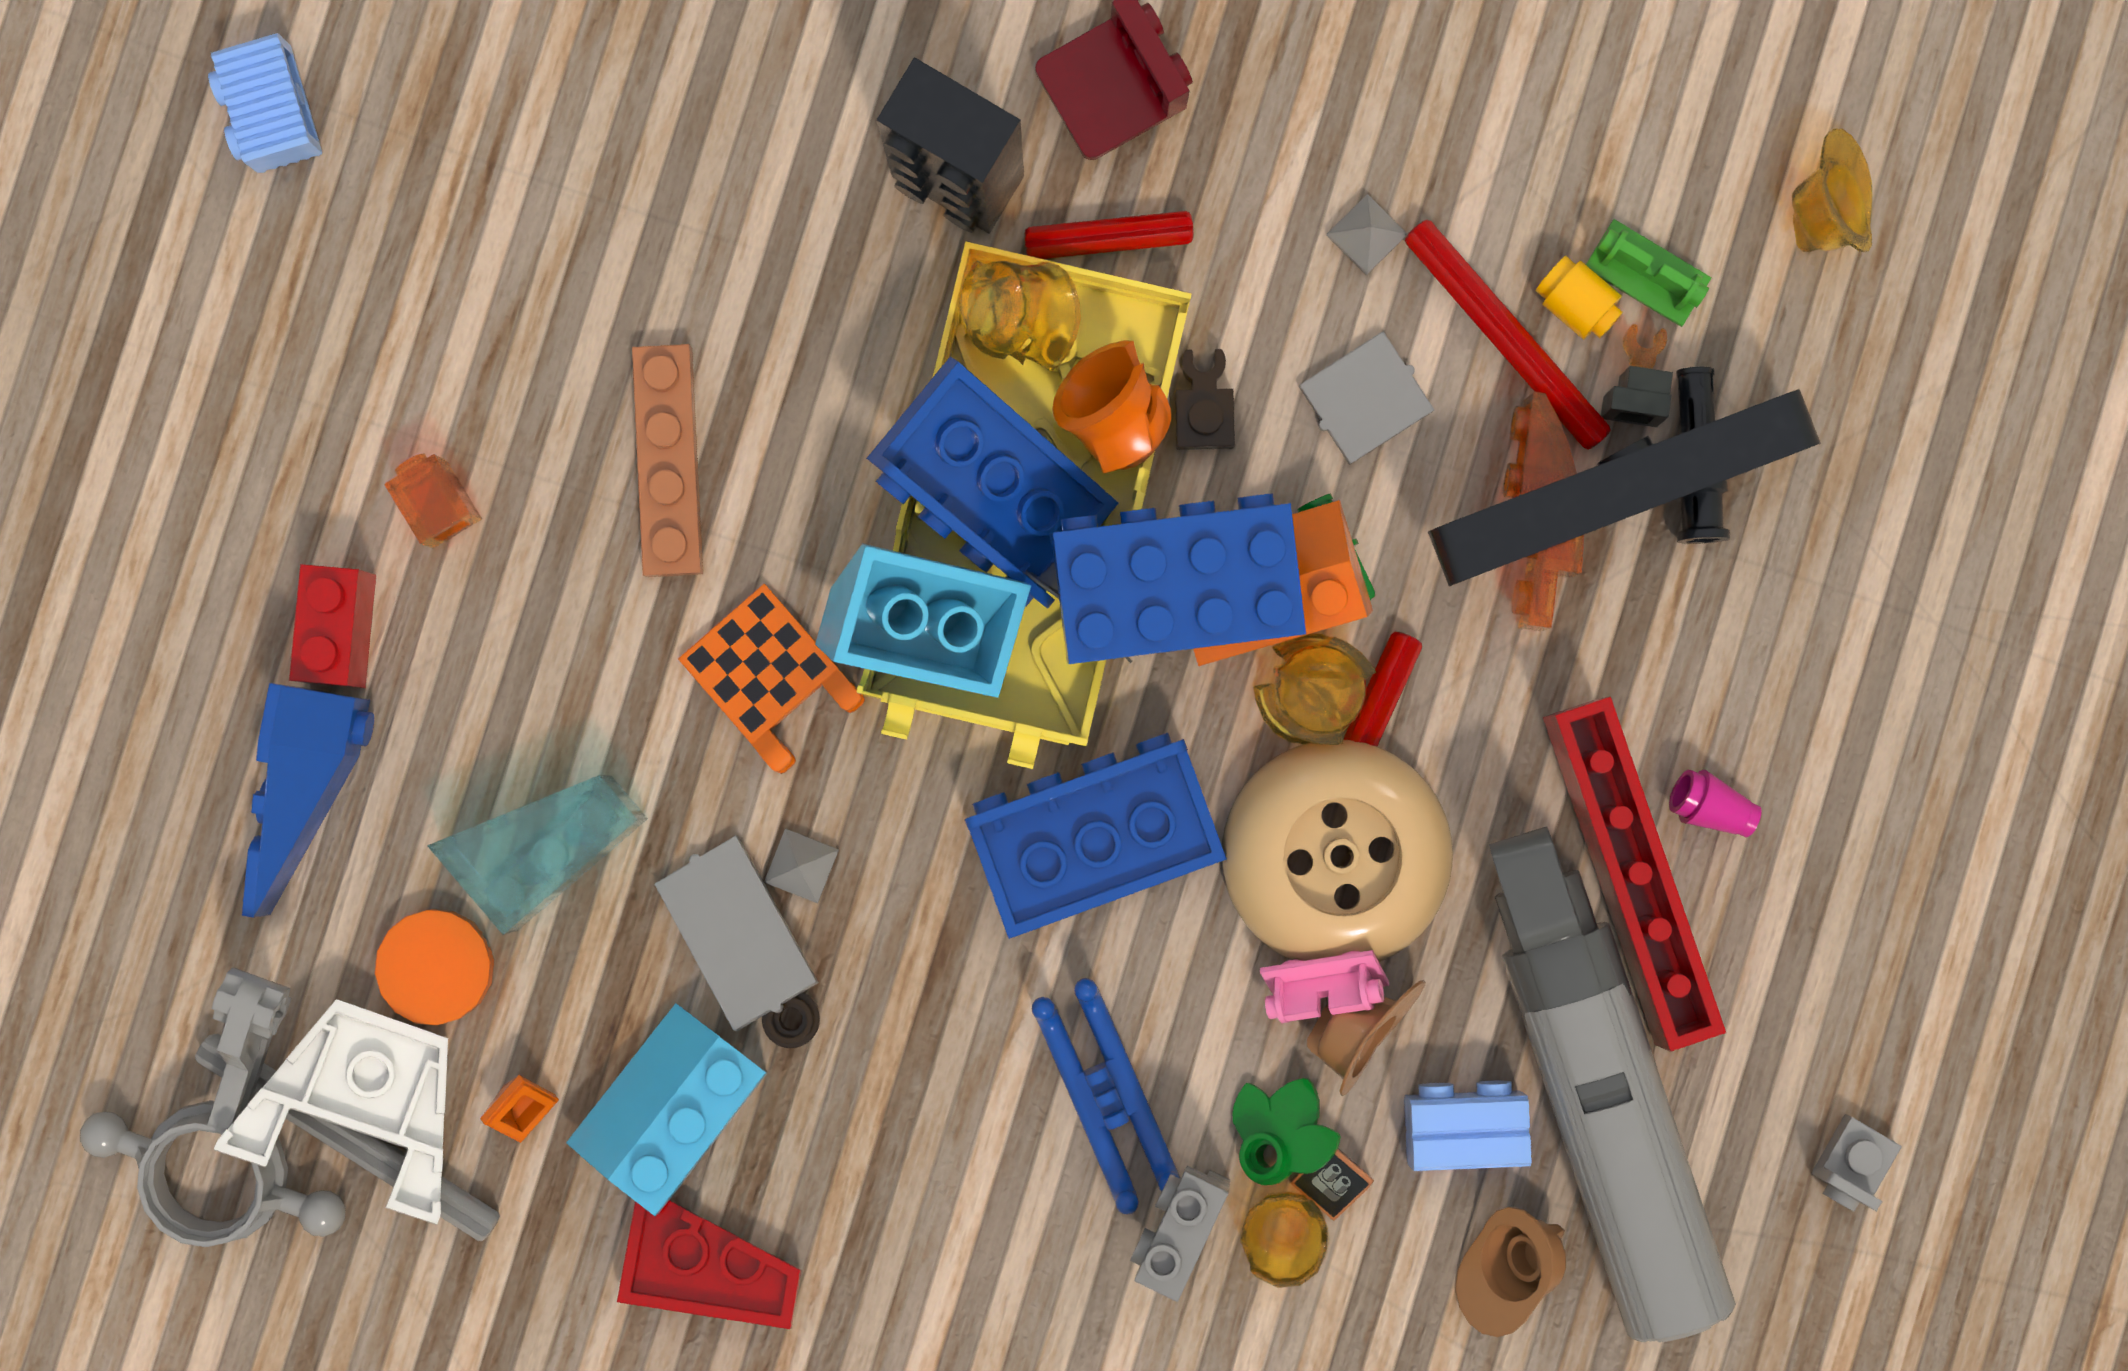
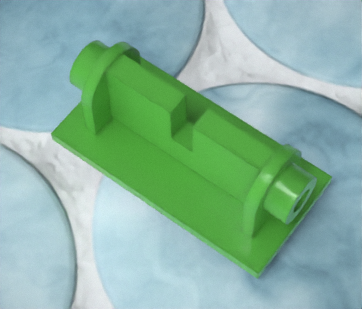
[1586,219,1712,327]

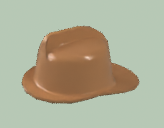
[1307,980,1426,1096]
[1456,1207,1566,1337]

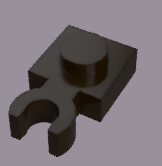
[1175,349,1235,450]

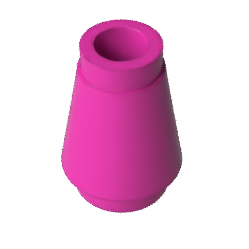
[1669,770,1762,838]

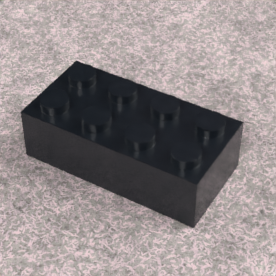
[876,57,1024,234]

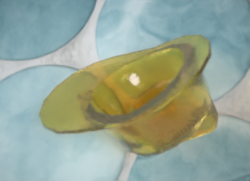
[1792,129,1872,252]

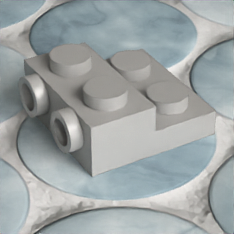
[1130,1166,1230,1302]

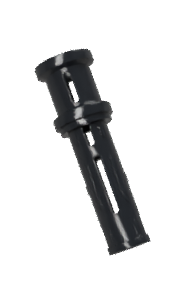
[1676,366,1730,544]

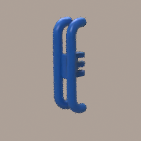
[1031,978,1181,1215]

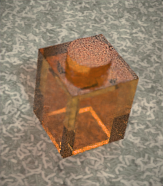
[384,453,482,549]

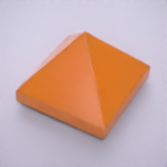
[480,1075,559,1143]

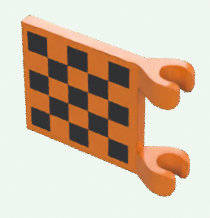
[678,584,865,774]

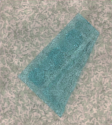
[427,775,648,935]

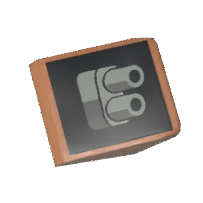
[1289,1148,1374,1221]

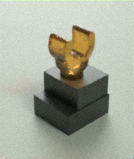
[1601,324,1673,427]

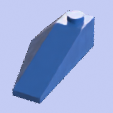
[242,683,374,918]

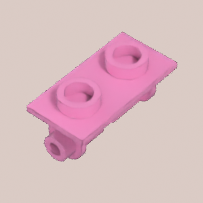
[1260,950,1389,1023]

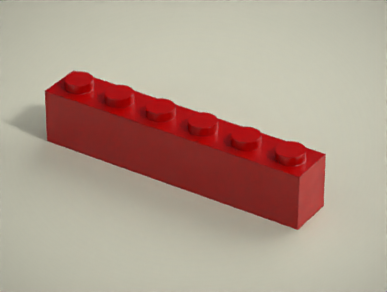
[1543,697,1726,1052]

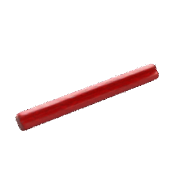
[1405,220,1611,450]

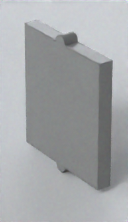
[1298,331,1434,465]

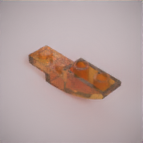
[1503,392,1584,631]

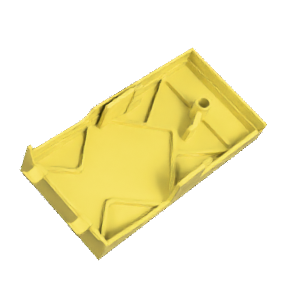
[856,241,1192,769]

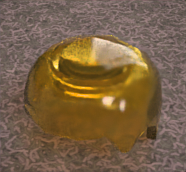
[1240,1191,1330,1288]

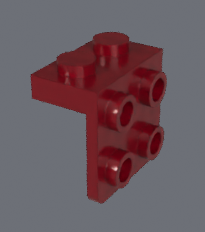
[1035,0,1193,160]

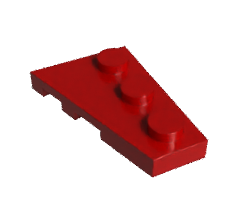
[617,1200,802,1329]

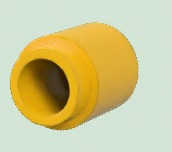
[1535,256,1623,340]

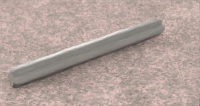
[195,1034,500,1241]

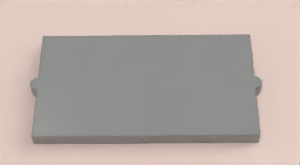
[654,835,819,1032]

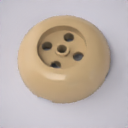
[1222,739,1453,962]

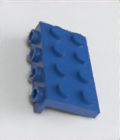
[866,357,1119,609]
[1049,493,1306,664]
[964,733,1227,939]

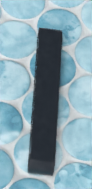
[1428,389,1821,586]

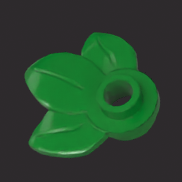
[1232,1078,1341,1186]

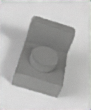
[1811,1114,1902,1212]

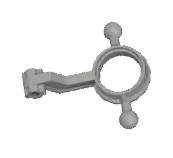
[80,968,346,1247]

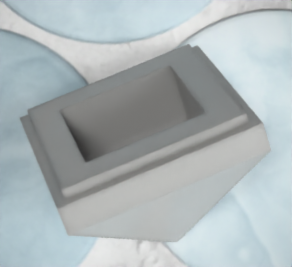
[1327,194,1407,275]
[764,829,839,903]

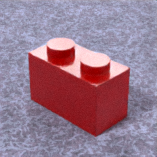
[289,564,376,688]

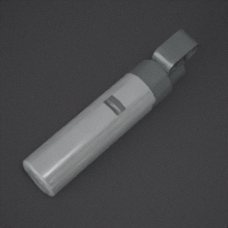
[1489,826,1736,1342]

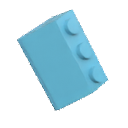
[815,543,1031,698]
[566,1003,767,1216]

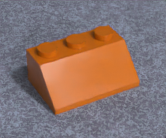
[1193,500,1373,666]

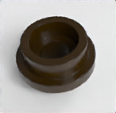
[762,992,820,1048]

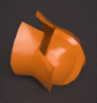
[1052,340,1171,473]

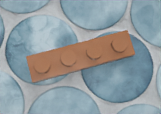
[632,344,703,577]

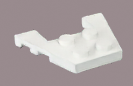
[214,999,448,1225]

